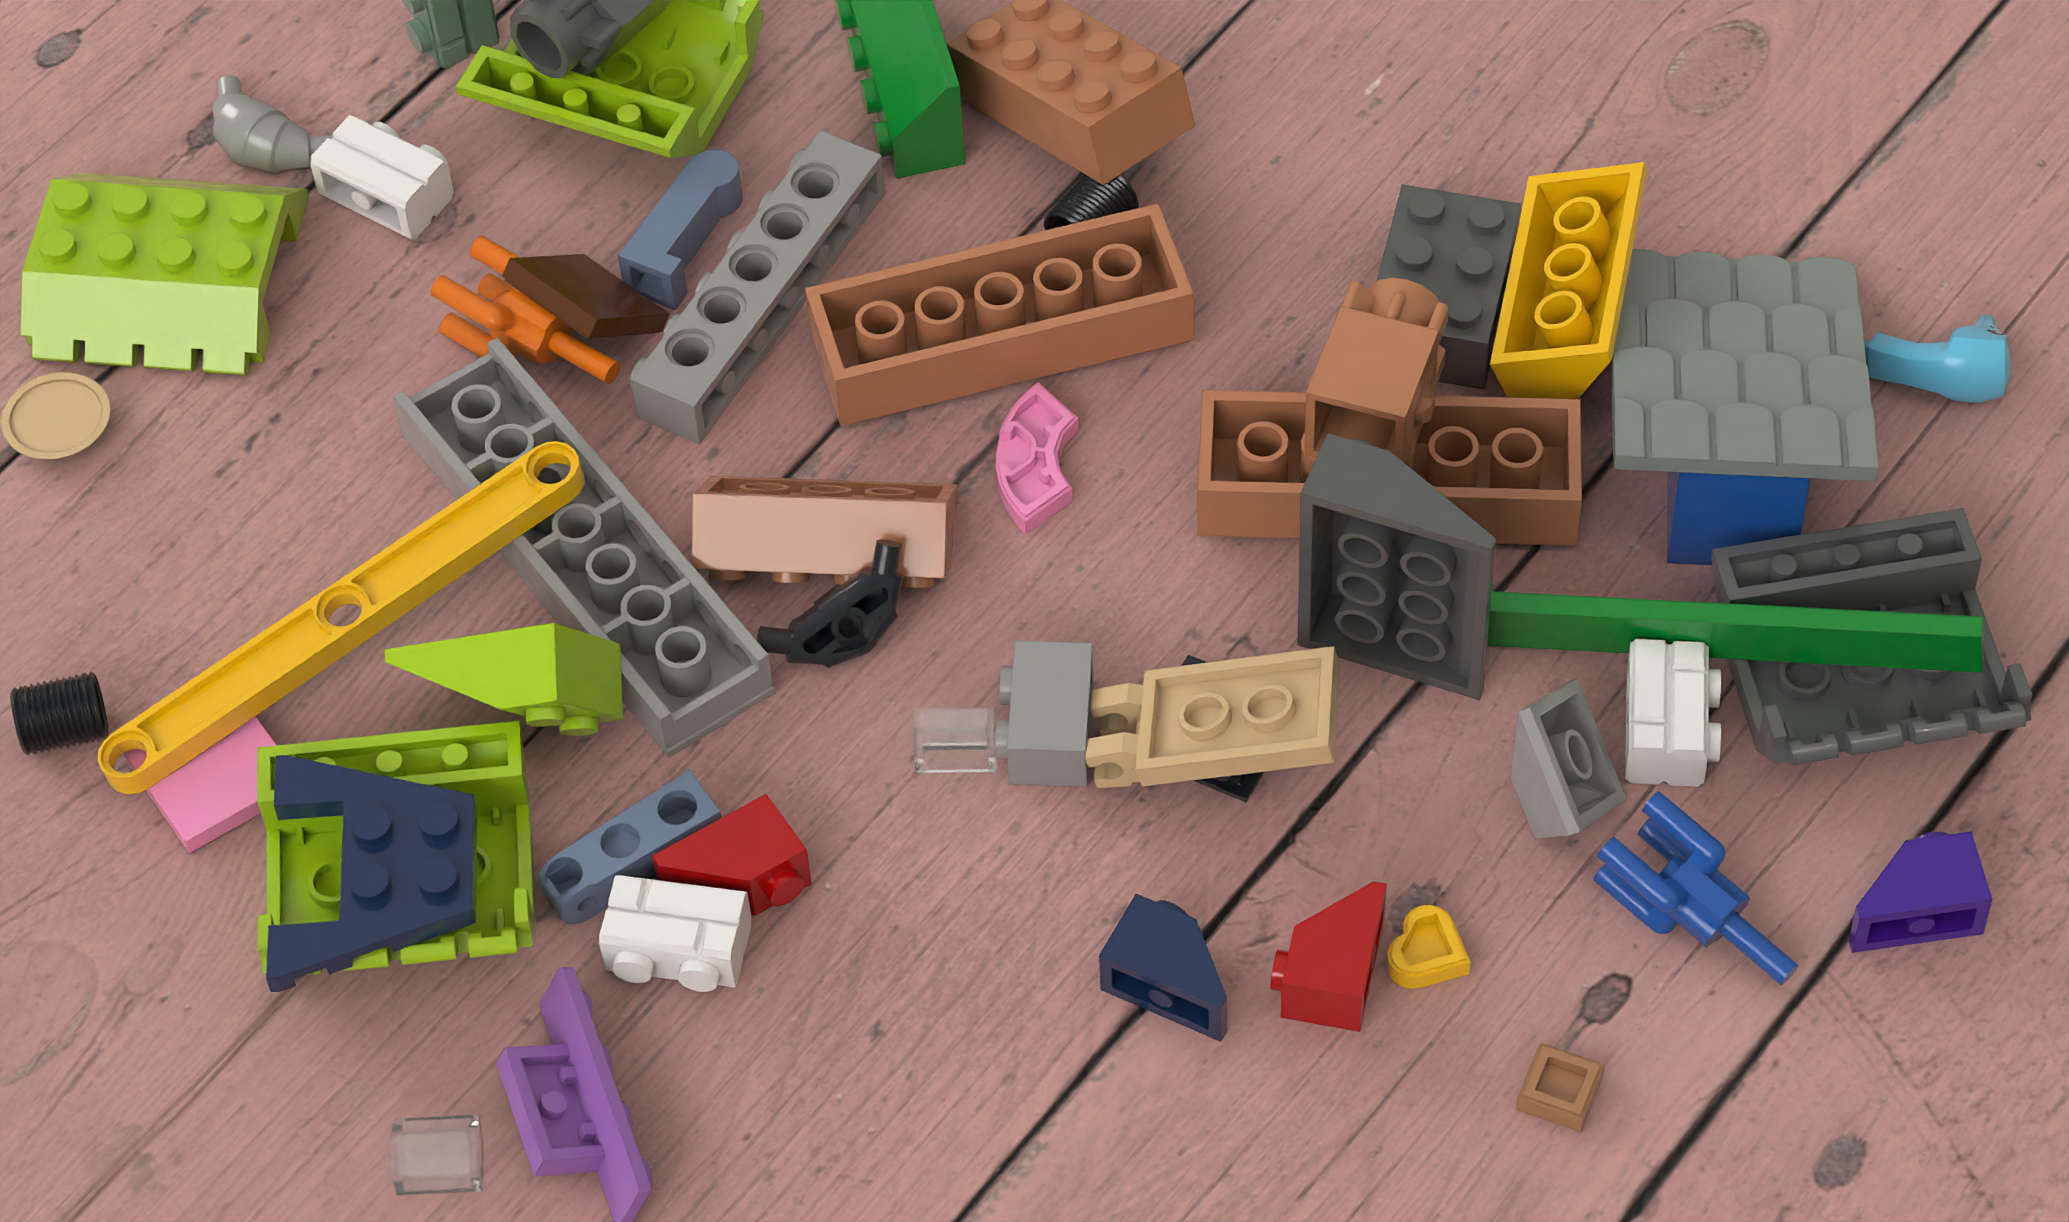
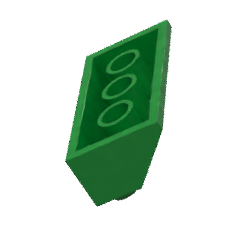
[835,0,965,179]

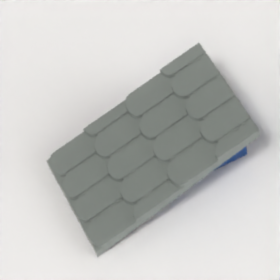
[1611,249,1879,565]

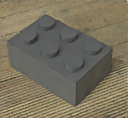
[1377,184,1522,390]

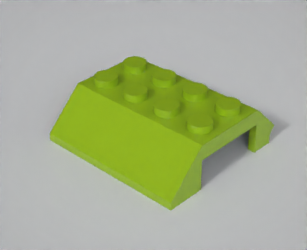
[456,0,765,158]
[21,173,309,376]
[257,720,537,975]

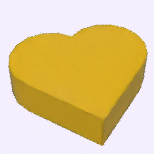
[1386,905,1471,989]

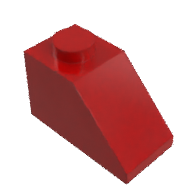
[652,794,812,916]
[1270,881,1387,1032]

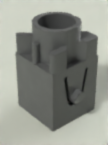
[510,0,671,78]

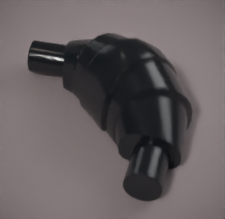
[757,539,904,668]

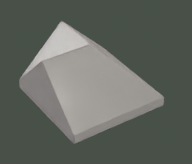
[1510,678,1626,839]

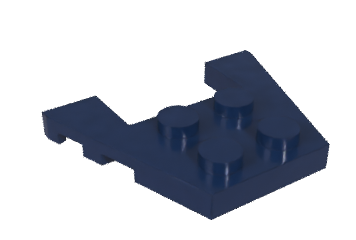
[266,755,477,992]

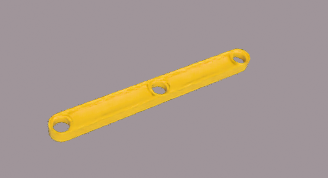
[98,441,585,794]

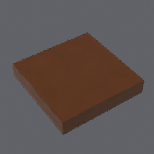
[502,254,670,339]

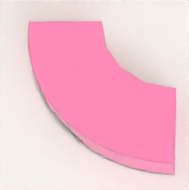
[996,382,1079,534]

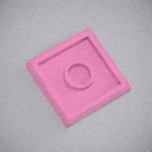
[124,716,276,854]

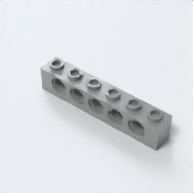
[630,130,885,444]

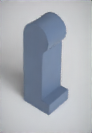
[618,149,743,310]
[537,770,722,925]

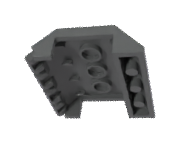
[1711,508,2032,765]

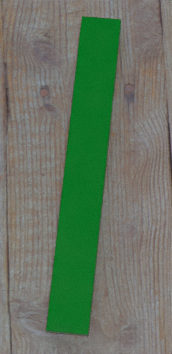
[1487,591,1984,673]

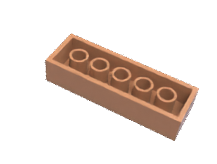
[805,204,1194,426]
[1197,390,1582,546]

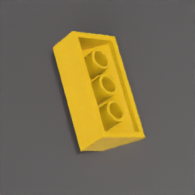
[1490,162,1648,399]

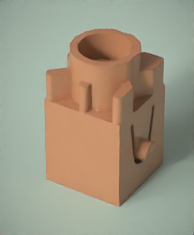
[1305,278,1448,465]

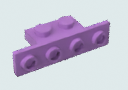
[496,967,652,1222]

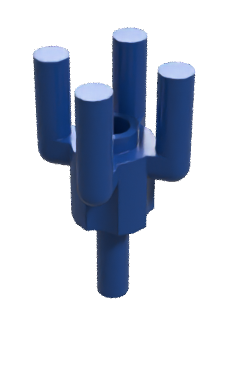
[1593,791,1799,985]

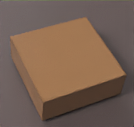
[1516,1042,1605,1132]

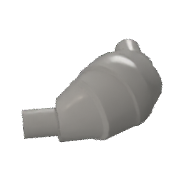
[212,75,333,174]

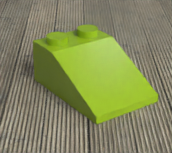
[385,623,623,736]

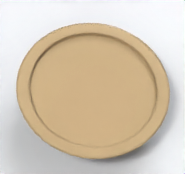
[0,372,111,460]

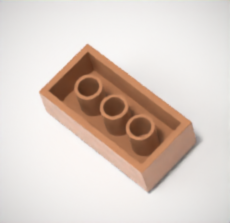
[946,0,1195,185]

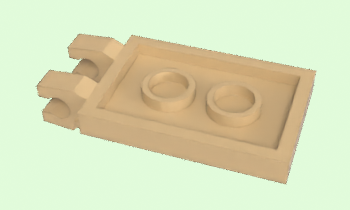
[1085,646,1340,788]

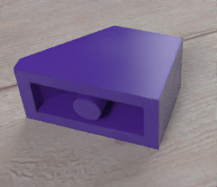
[1849,831,1992,953]

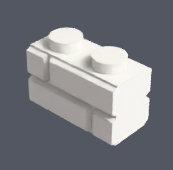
[310,115,454,240]
[1625,639,1721,787]
[599,875,752,992]

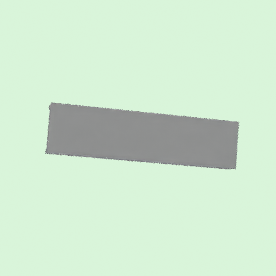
[393,337,776,757]

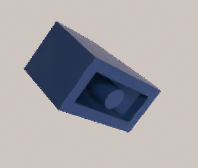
[1099,894,1227,1042]

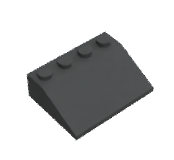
[1297,433,1496,700]

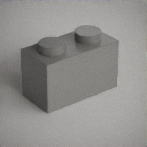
[996,641,1094,787]

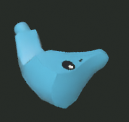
[1864,314,2011,403]

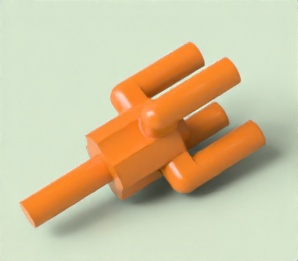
[431,236,621,384]

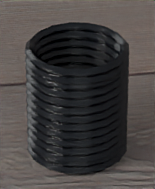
[1043,174,1139,230]
[10,671,109,756]

